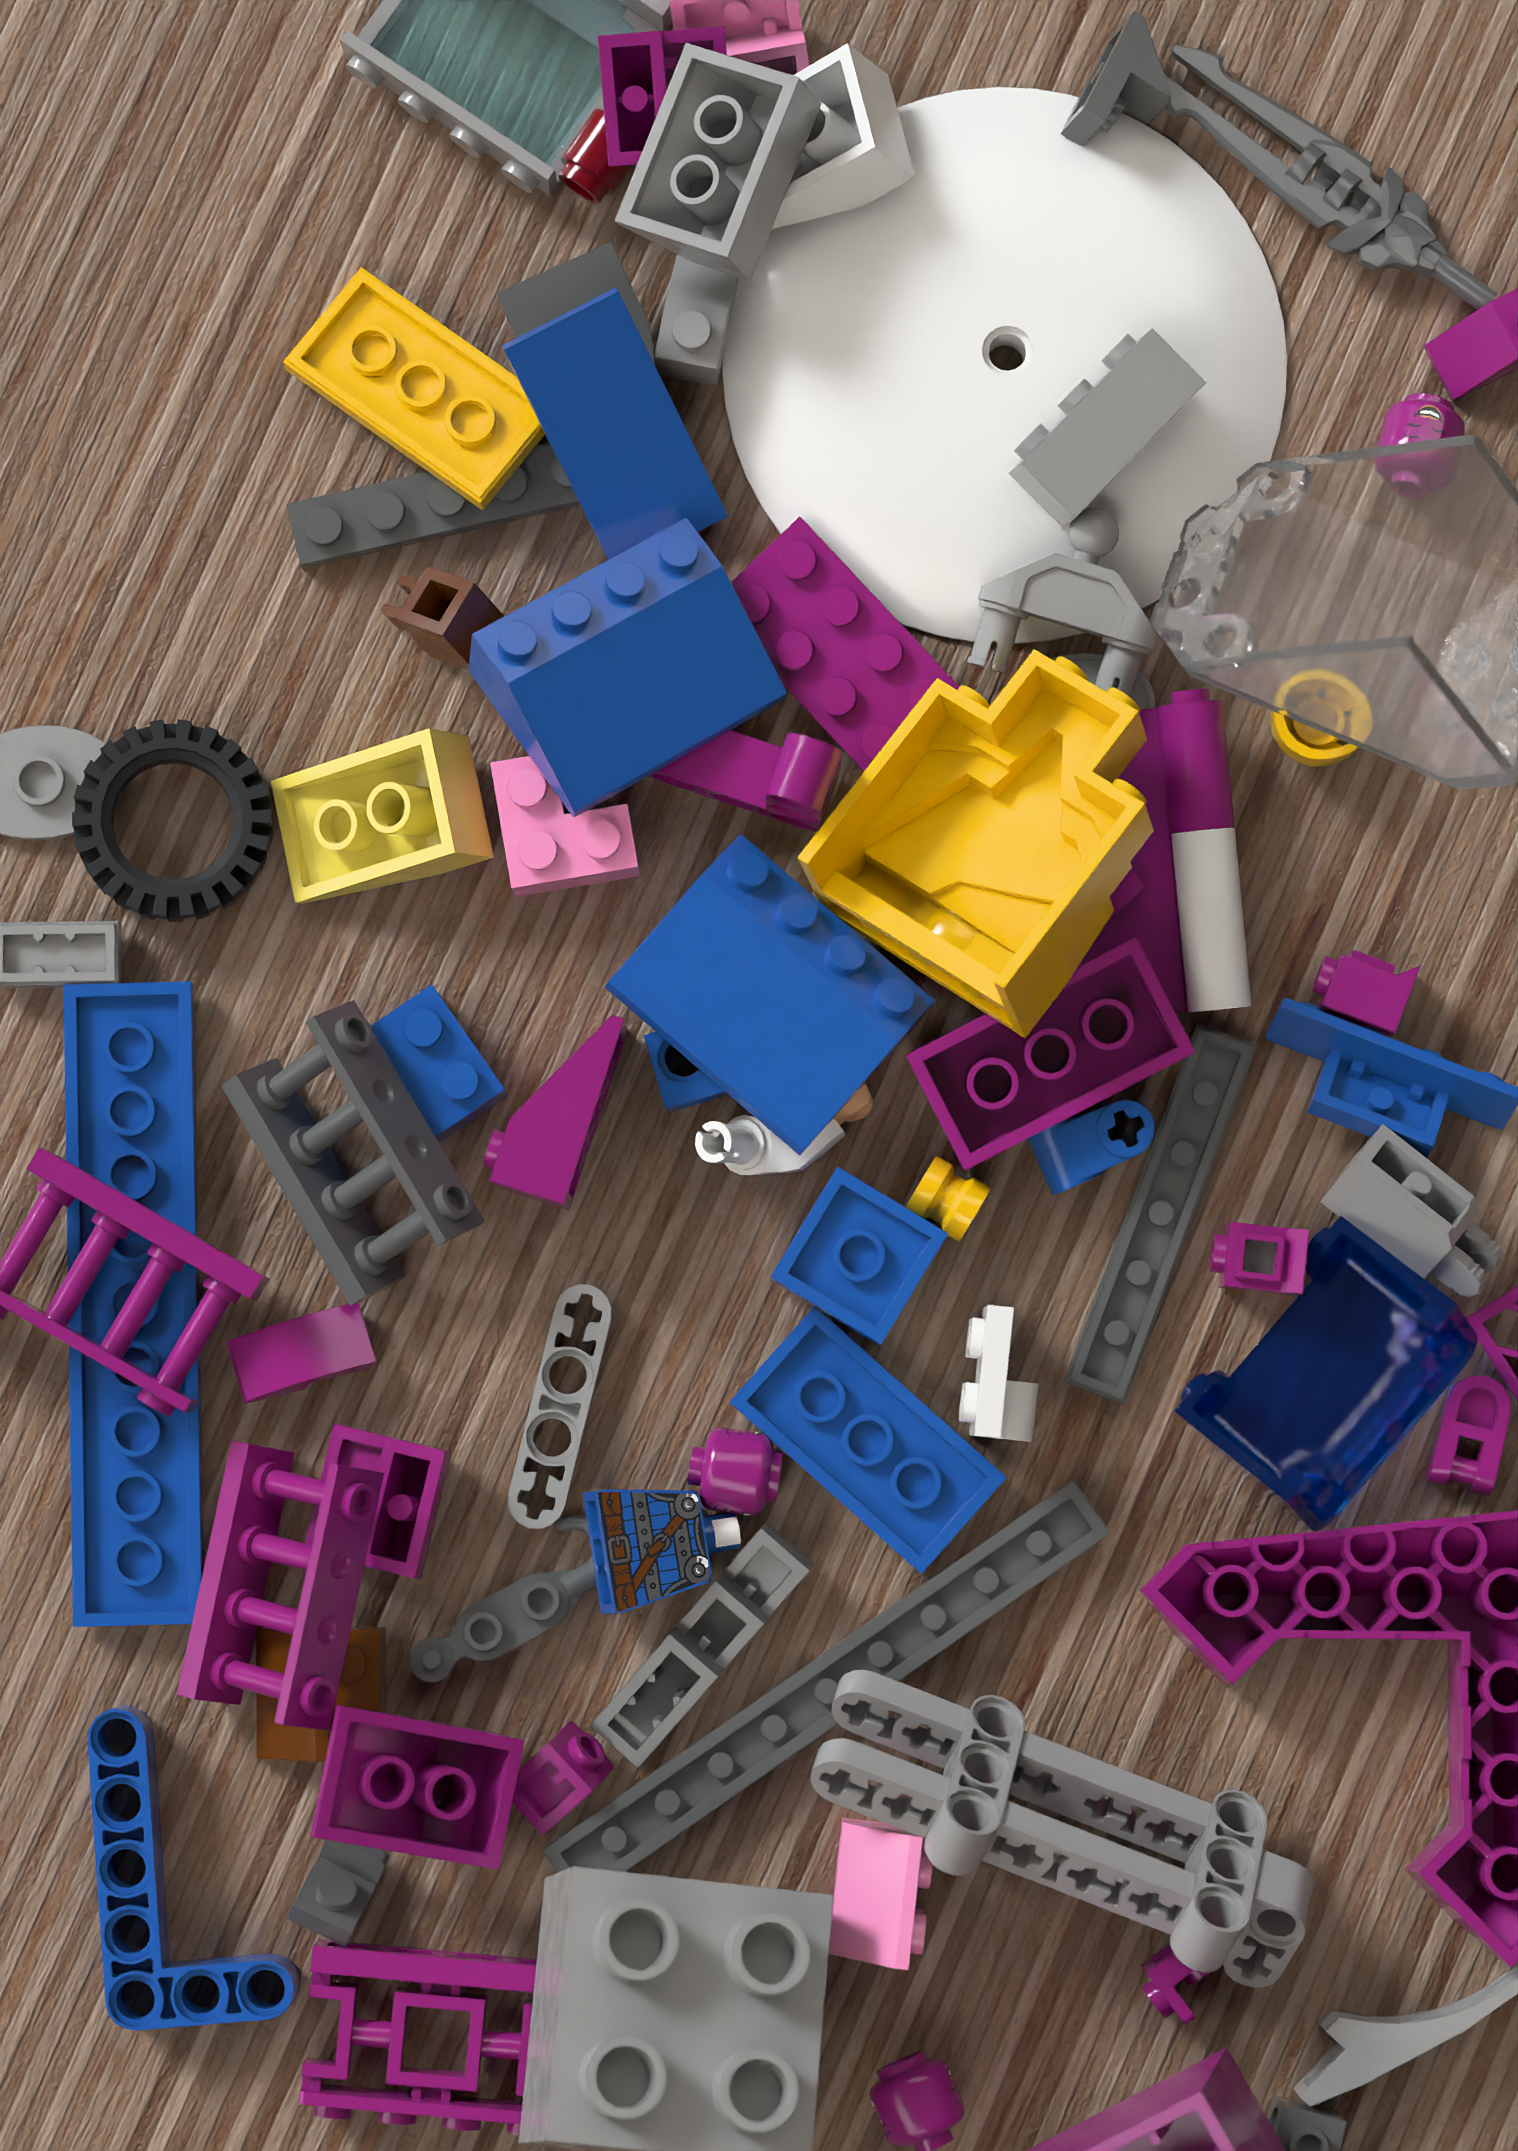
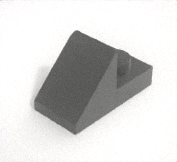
[1060,11,1172,146]

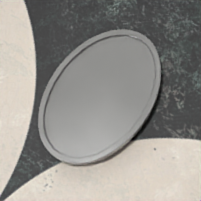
[0,726,124,840]

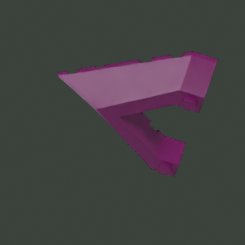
[1139,1511,1518,1968]

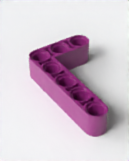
[648,730,842,832]

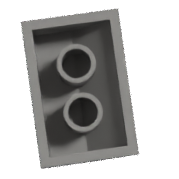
[615,43,821,281]

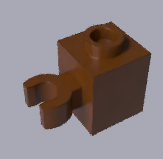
[380,566,504,670]

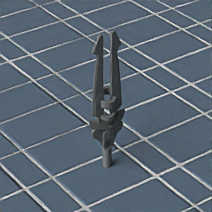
[1165,45,1497,310]

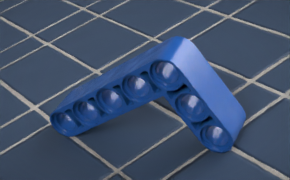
[87,1705,301,2030]

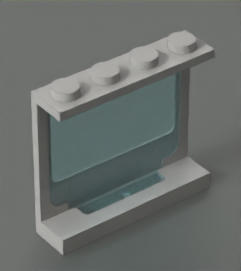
[340,0,673,197]

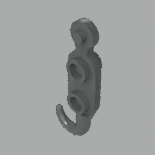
[409,1515,597,1683]

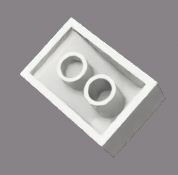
[771,43,915,230]

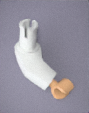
[695,1083,873,1175]

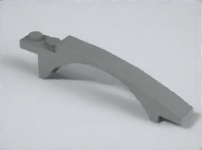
[1293,1962,1518,2107]

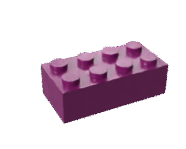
[905,937,1195,1170]

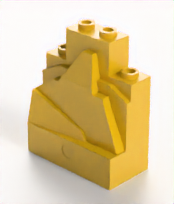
[797,649,1154,1038]

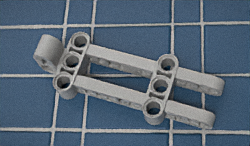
[810,1670,1314,1987]

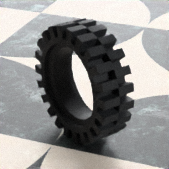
[72,719,273,922]

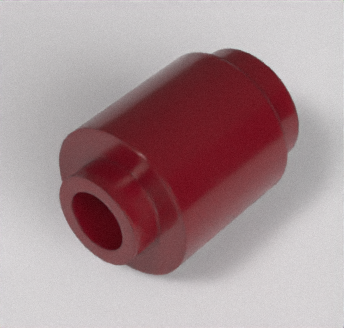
[557,108,633,205]

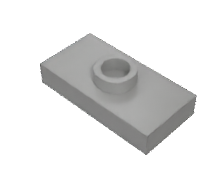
[0,921,122,988]

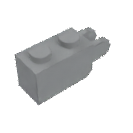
[1320,1124,1504,1298]

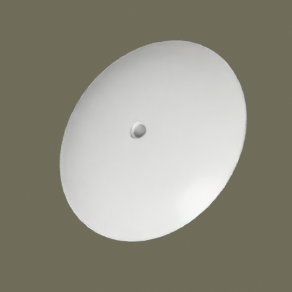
[722,87,1287,644]

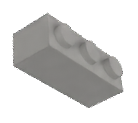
[1009,328,1206,527]

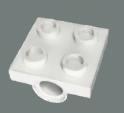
[959,1305,1039,1442]

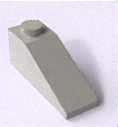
[654,254,739,386]

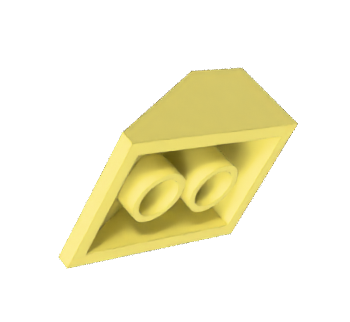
[271,728,494,904]

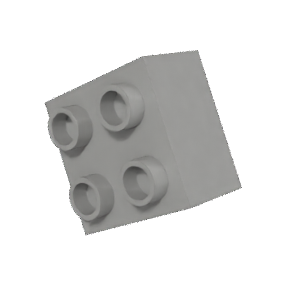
[519,1866,833,2151]

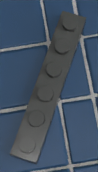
[286,443,580,569]

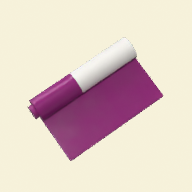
[1079,689,1252,1013]

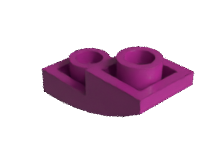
[227,1303,376,1404]

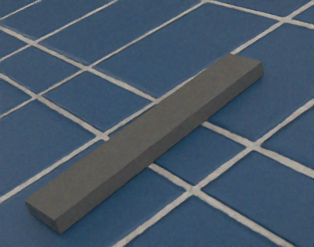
[1063,1023,1257,1404]

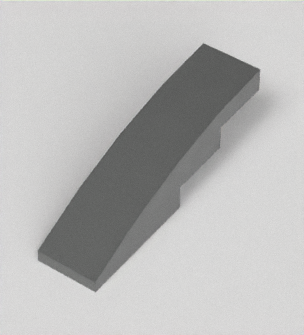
[590,1522,814,1768]

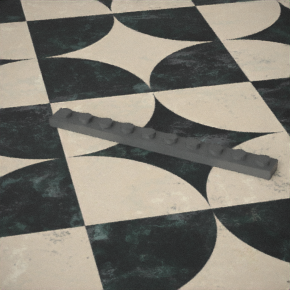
[543,1480,1110,1872]

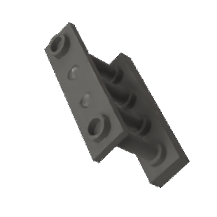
[221,1000,485,1306]

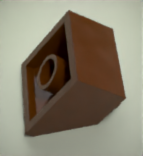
[256,1627,386,1762]

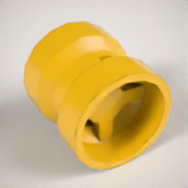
[905,1155,991,1242]

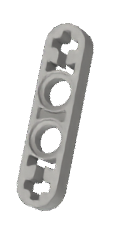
[508,1284,613,1529]

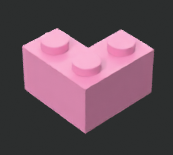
[490,756,640,897]

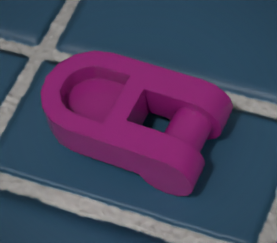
[1426,1375,1511,1496]

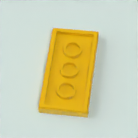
[283,267,545,511]

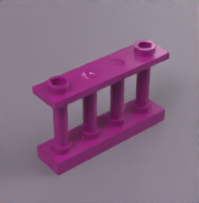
[0,1147,270,1417]
[177,1440,384,1730]

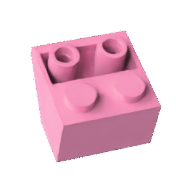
[829,1818,933,1970]

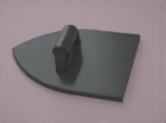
[496,242,654,363]

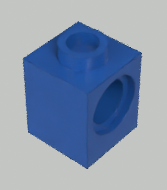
[644,1032,728,1114]

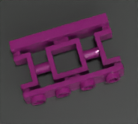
[298,1939,537,2135]

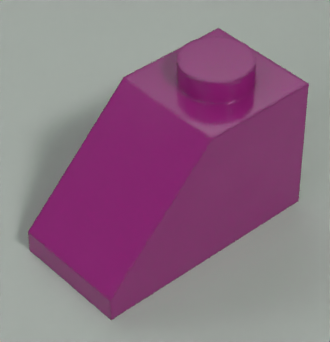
[1423,288,1518,402]

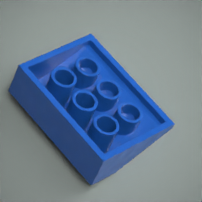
[468,518,787,818]
[605,834,935,1156]

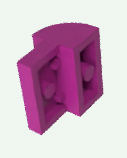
[597,26,727,167]
[305,1424,452,1579]

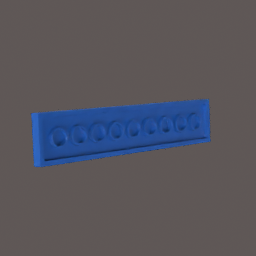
[63,981,204,1627]

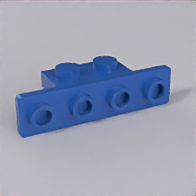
[1265,998,1518,1158]

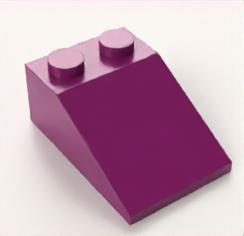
[483,1015,628,1211]
[310,1705,525,1870]

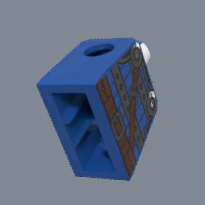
[582,1489,741,1614]

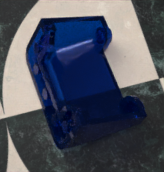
[1174,1216,1478,1531]

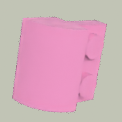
[669,0,809,75]

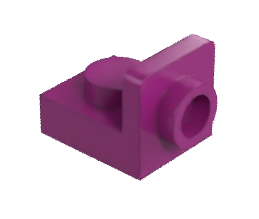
[512,1721,614,1836]
[1141,1943,1209,2025]

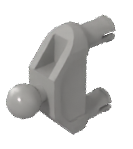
[967,508,1158,698]

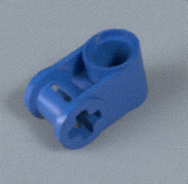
[1028,1100,1155,1196]

